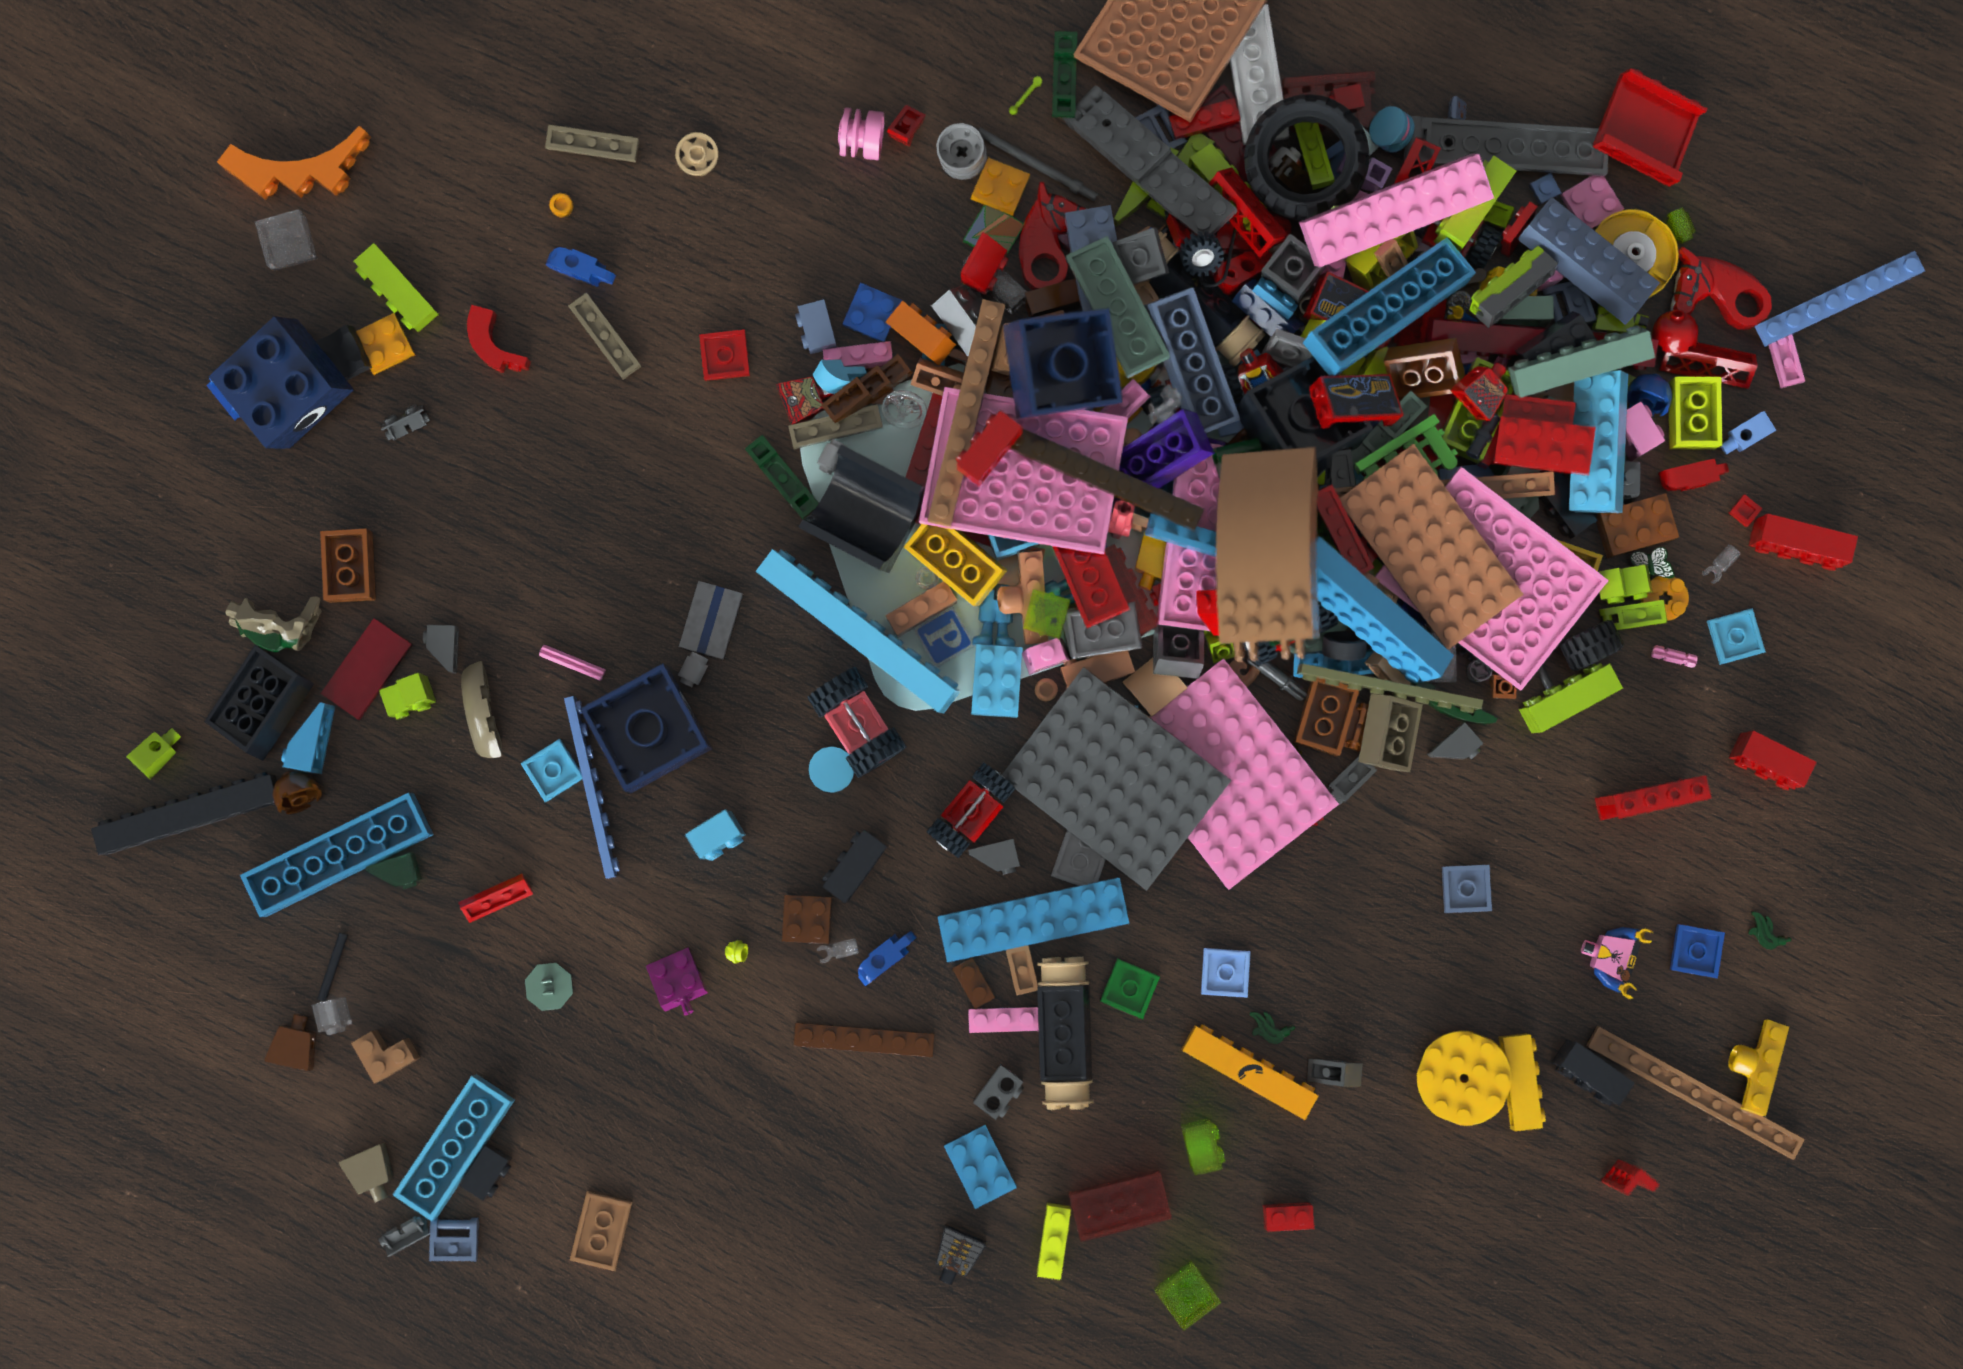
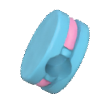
[1369,106,1414,152]

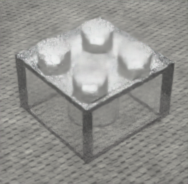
[255,209,317,271]

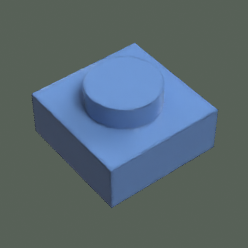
[1529,173,1561,205]

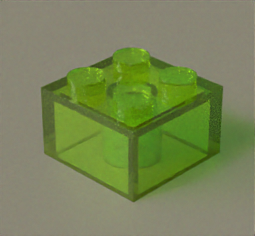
[1181,1119,1225,1175]
[1154,1261,1221,1331]

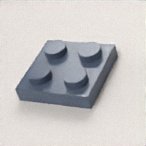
[1442,865,1492,913]

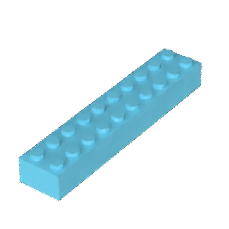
[756,549,961,713]

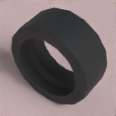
[1322,631,1367,661]

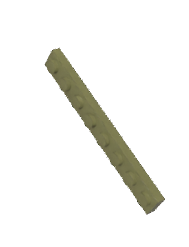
[1297,664,1483,713]

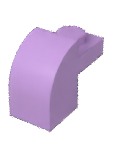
[1336,154,1392,192]

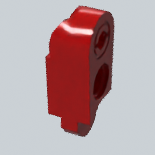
[1213,250,1273,295]
[1658,458,1730,492]

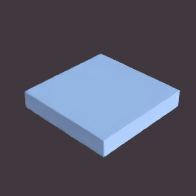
[1201,948,1251,998]

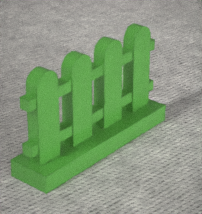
[1353,414,1458,480]

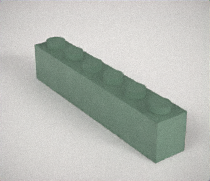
[1508,326,1655,398]

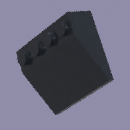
[204,645,314,761]

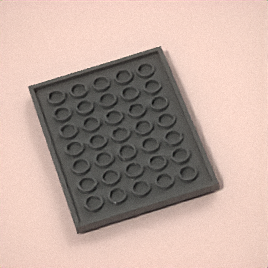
[1002,667,1232,891]

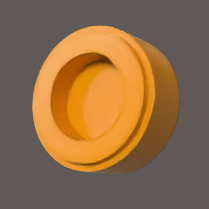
[549,193,573,217]

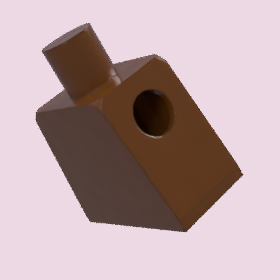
[264,1014,316,1071]

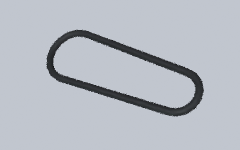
[1199,221,1237,288]

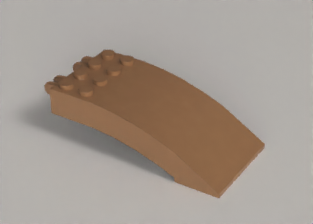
[1216,447,1320,661]

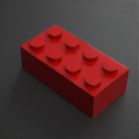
[1494,416,1596,476]
[1748,514,1858,571]

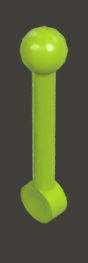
[1009,76,1042,115]

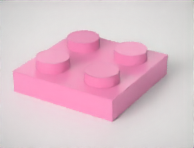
[1560,175,1624,229]

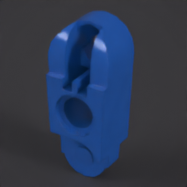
[545,247,616,287]
[858,930,917,986]

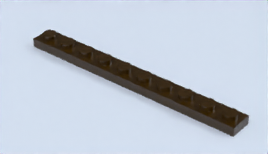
[982,414,1204,532]

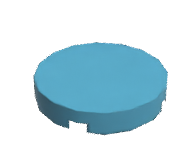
[809,746,854,793]

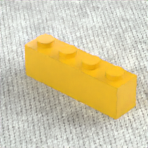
[1499,1033,1545,1131]

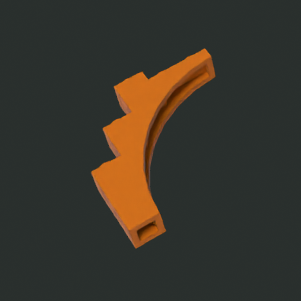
[217,126,371,200]

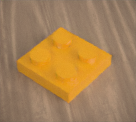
[971,158,1030,216]
[356,313,415,375]

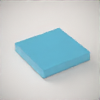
[1707,608,1766,665]
[521,739,582,802]

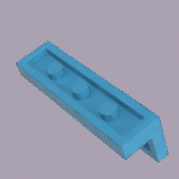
[1145,513,1216,557]

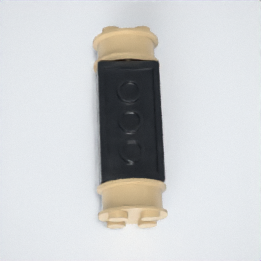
[1148,231,1266,367]
[1037,957,1093,1110]

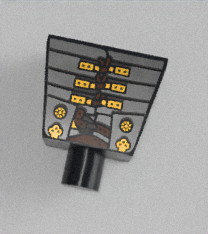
[936,1224,986,1285]

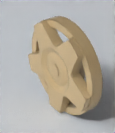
[676,133,718,176]

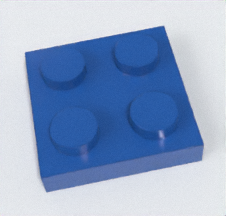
[842,283,902,342]
[1670,924,1725,978]

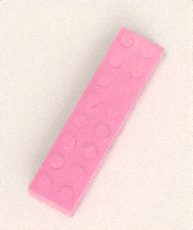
[1299,154,1494,267]

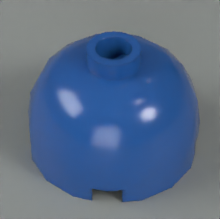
[1627,374,1673,417]

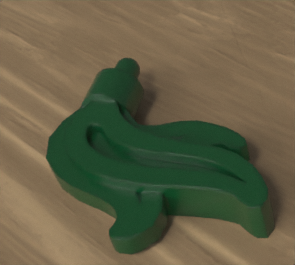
[1748,911,1792,950]
[1249,1012,1295,1044]

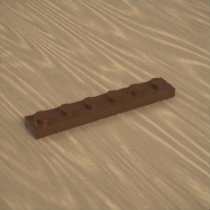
[794,1022,934,1057]

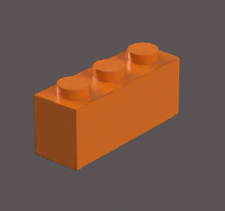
[886,301,956,365]

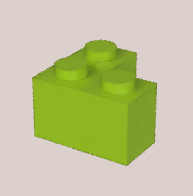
[1598,564,1653,605]
[379,673,436,720]

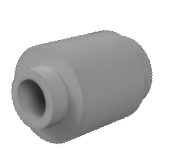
[817,439,848,475]
[678,652,708,687]

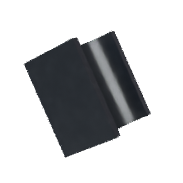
[1236,356,1373,464]
[798,445,925,573]

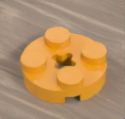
[1641,576,1689,621]

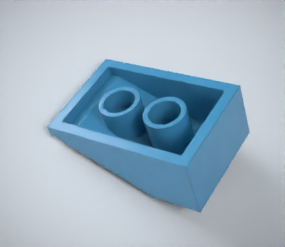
[282,703,335,774]

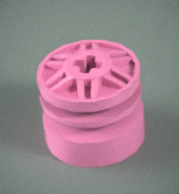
[838,108,884,160]

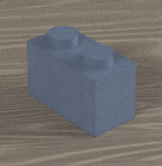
[795,299,837,354]

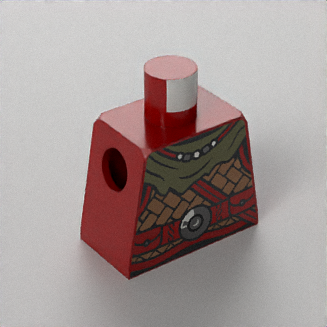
[776,377,834,425]

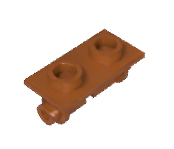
[1343,703,1369,751]

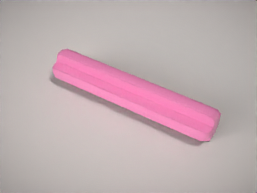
[539,645,605,680]

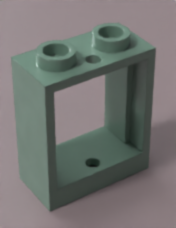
[1496,296,1554,327]

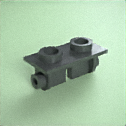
[381,404,430,440]
[378,1216,430,1257]

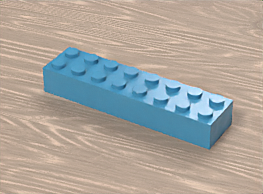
[1303,237,1476,376]
[1316,537,1454,684]
[240,793,434,917]
[938,877,1129,962]

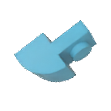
[813,360,867,394]

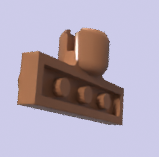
[997,550,1049,645]

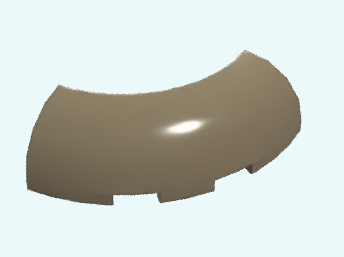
[461,661,502,758]

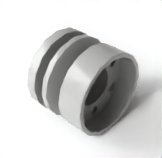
[936,123,987,180]

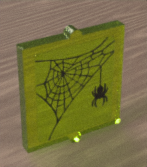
[1023,589,1071,639]

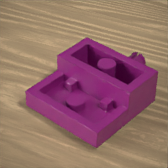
[646,947,708,1015]

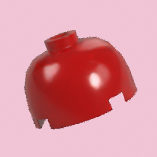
[1651,310,1699,353]

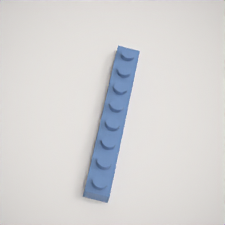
[1755,251,1925,347]
[564,696,620,879]

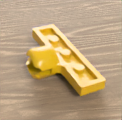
[1728,1019,1789,1116]

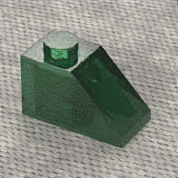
[365,853,422,890]

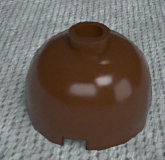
[273,771,322,814]

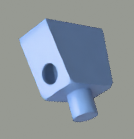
[1720,411,1776,455]

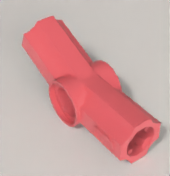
[1108,500,1135,539]

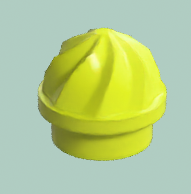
[725,940,748,963]

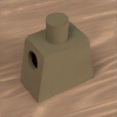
[339,1142,393,1202]

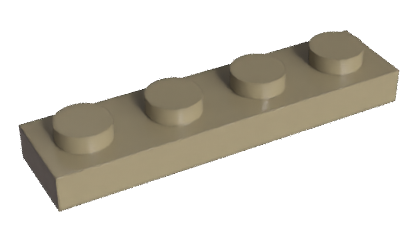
[545,125,639,162]
[569,292,641,380]
[788,405,883,449]

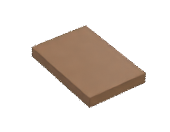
[570,1191,633,1271]

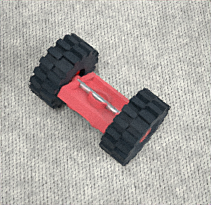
[807,667,907,778]

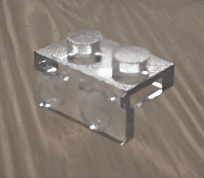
[1148,384,1182,425]

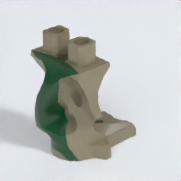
[225,596,322,652]

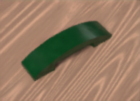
[1052,31,1077,118]
[745,435,819,519]
[1411,681,1498,724]

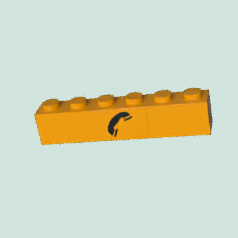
[1181,1024,1318,1120]

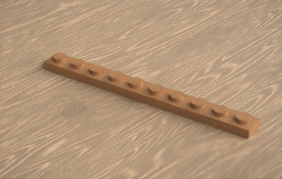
[928,299,1006,527]
[1320,471,1555,499]
[1586,1026,1805,1160]

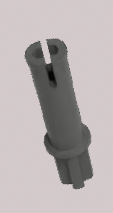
[1247,657,1307,701]

